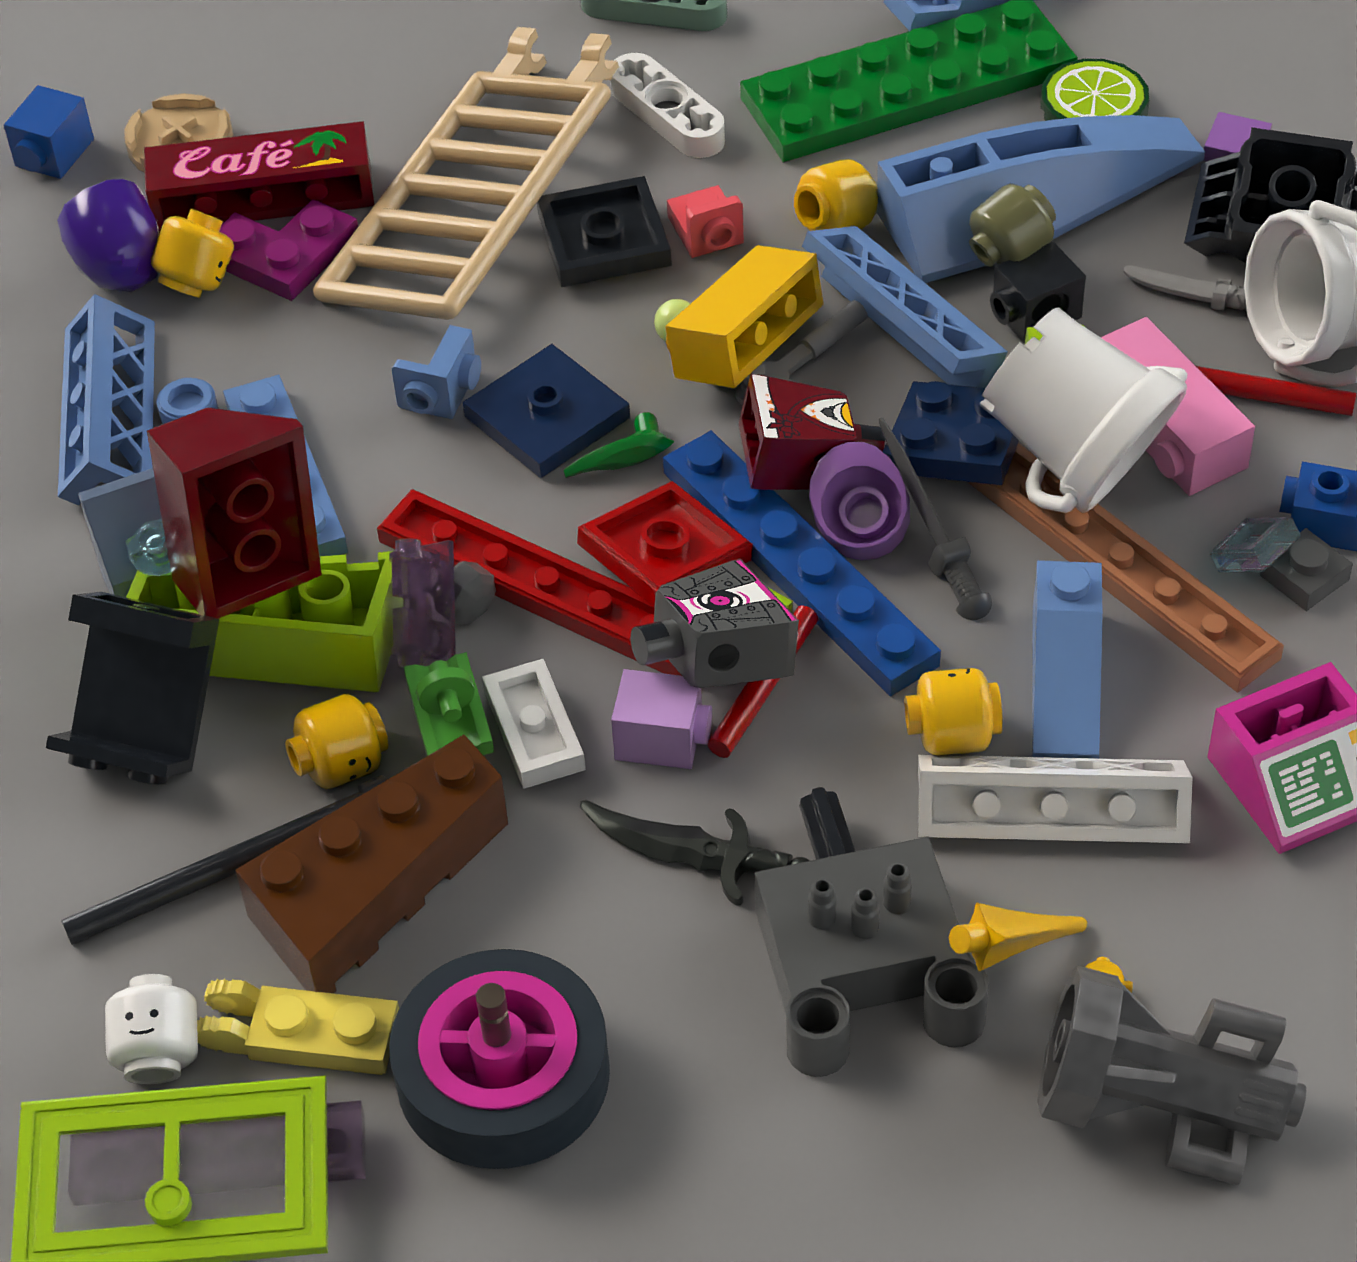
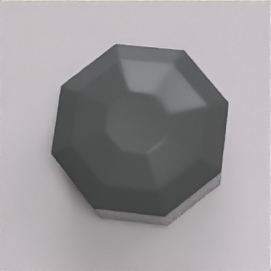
[435,561,496,625]

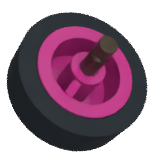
[389,949,610,1169]

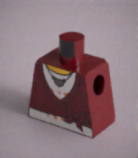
[738,374,885,490]

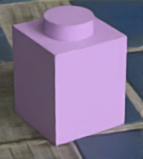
[611,669,712,769]

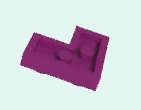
[219,199,358,301]

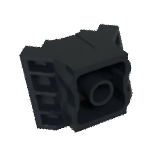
[1184,127,1357,263]

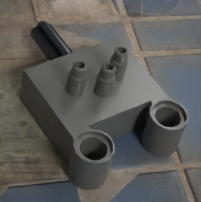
[755,787,989,1077]

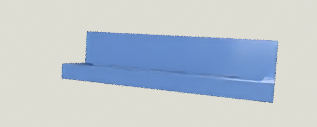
[802,226,1008,388]
[58,294,155,506]

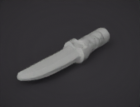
[1124,265,1247,311]

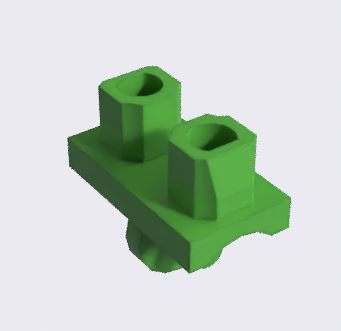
[403,652,494,756]

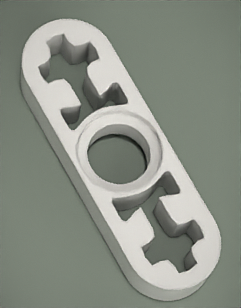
[610,53,725,158]

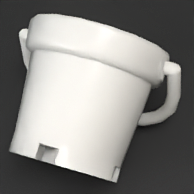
[1244,200,1357,388]
[980,307,1188,513]

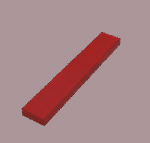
[377,489,682,676]

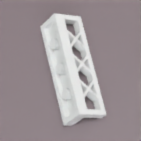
[918,755,1193,843]

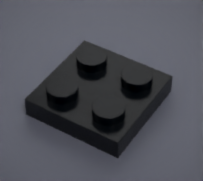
[537,176,672,287]

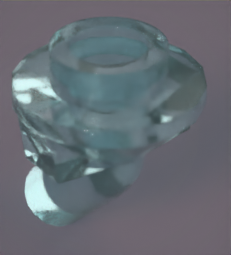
[125,518,171,576]

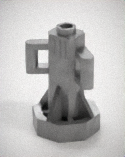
[1037,965,1306,1185]

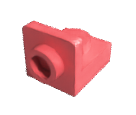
[667,185,744,258]

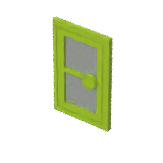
[11,1075,328,1262]

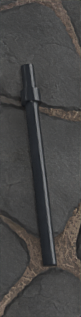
[61,774,388,945]

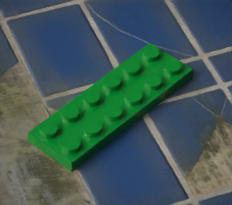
[740,0,1077,162]

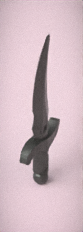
[580,800,810,905]

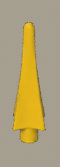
[949,902,1088,972]

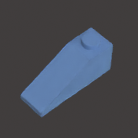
[1032,560,1103,759]

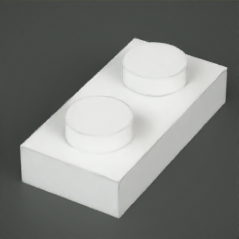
[482,659,586,789]

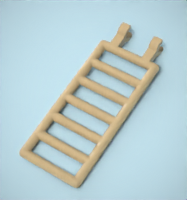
[313,27,619,320]

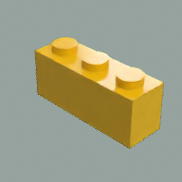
[665,245,824,388]

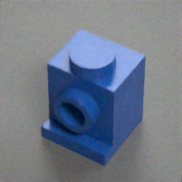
[1279,461,1357,552]

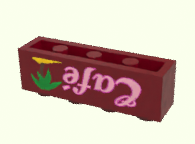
[144,121,375,232]

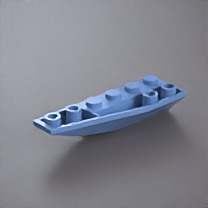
[877,115,1205,283]

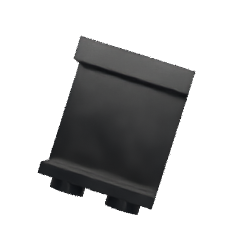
[46,592,220,785]

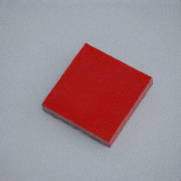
[577,481,753,607]

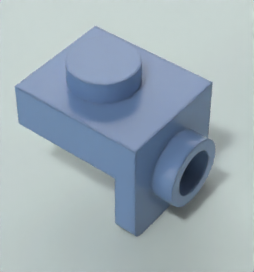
[392,325,481,419]

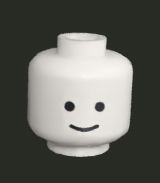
[105,974,198,1084]

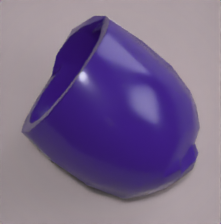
[57,179,159,292]

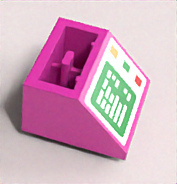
[1207,662,1357,854]

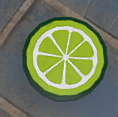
[1040,59,1149,121]

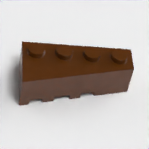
[235,735,508,994]

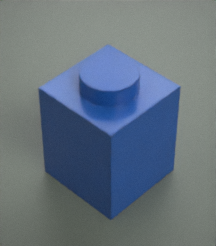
[3,85,94,179]

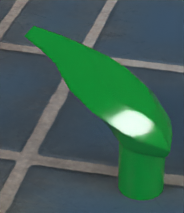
[563,412,674,478]

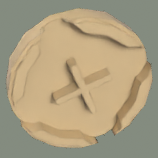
[124,93,233,172]

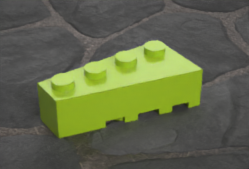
[126,551,406,692]

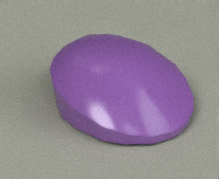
[809,442,910,561]

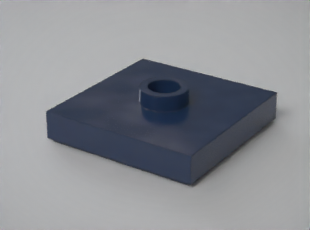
[462,344,630,478]

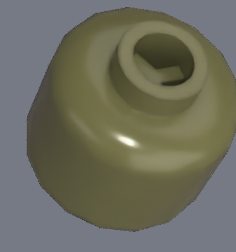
[969,183,1056,267]

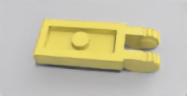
[197,978,399,1075]

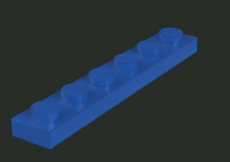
[663,430,941,697]

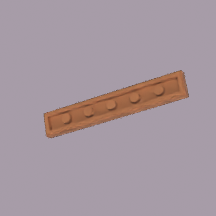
[968,443,1284,693]

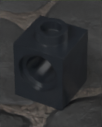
[990,241,1086,343]

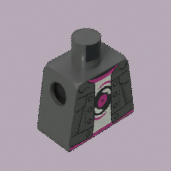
[631,559,799,688]

